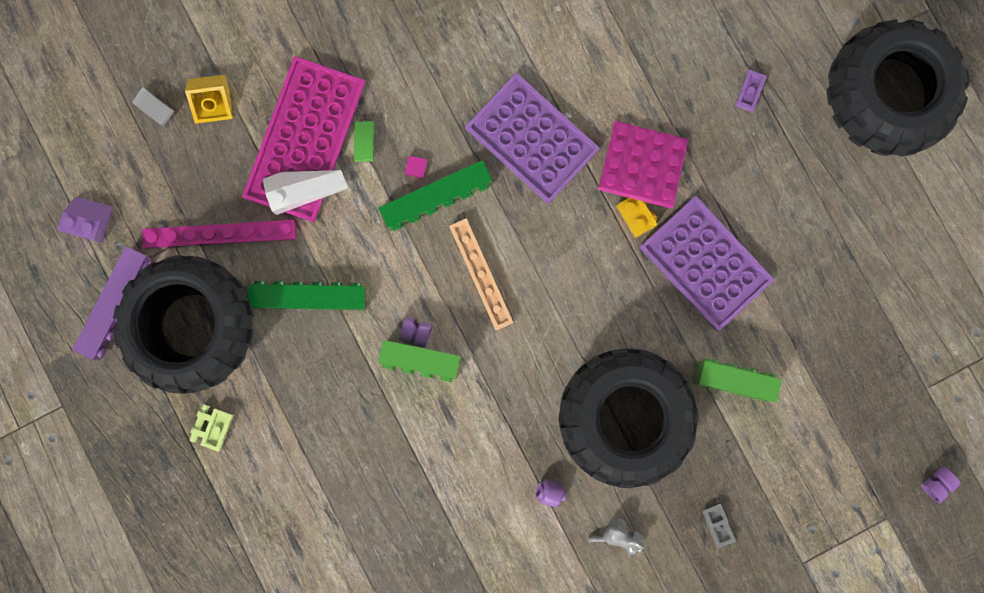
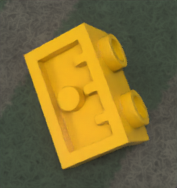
[616,198,657,238]

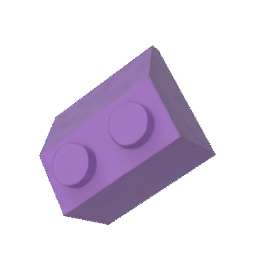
[57,197,113,243]

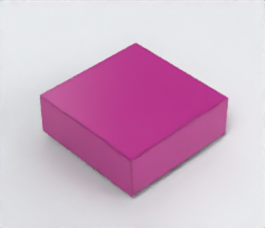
[405,156,428,179]

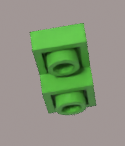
[354,121,375,162]

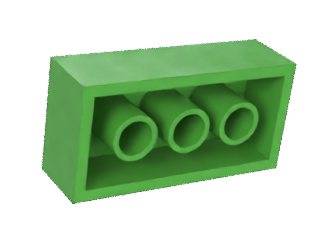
[378,340,461,382]
[693,358,782,402]

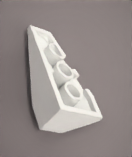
[263,170,348,215]

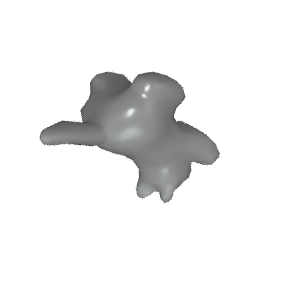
[588,518,645,558]

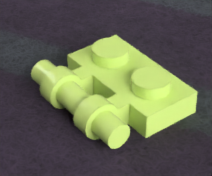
[189,404,234,452]

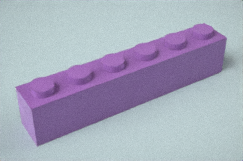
[72,246,152,360]

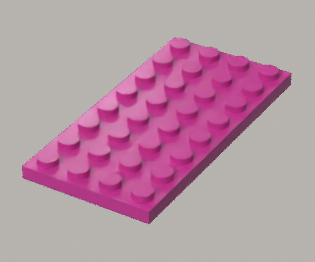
[242,56,366,223]

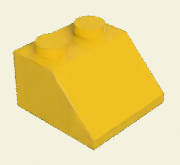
[185,75,233,124]

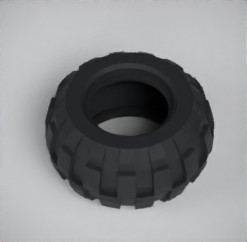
[827,19,970,157]
[113,255,254,394]
[559,348,699,488]

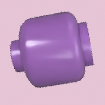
[536,480,566,507]

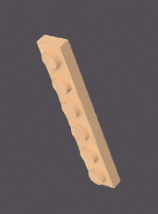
[449,218,513,331]

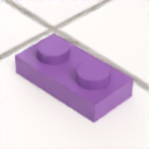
[735,69,767,112]

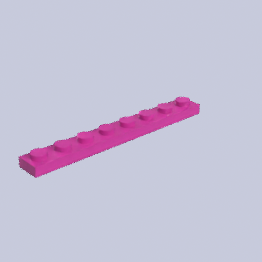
[142,220,297,249]

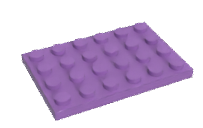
[465,73,600,205]
[639,196,774,332]

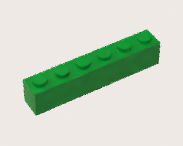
[378,160,492,232]
[248,281,366,311]

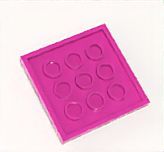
[598,121,688,209]

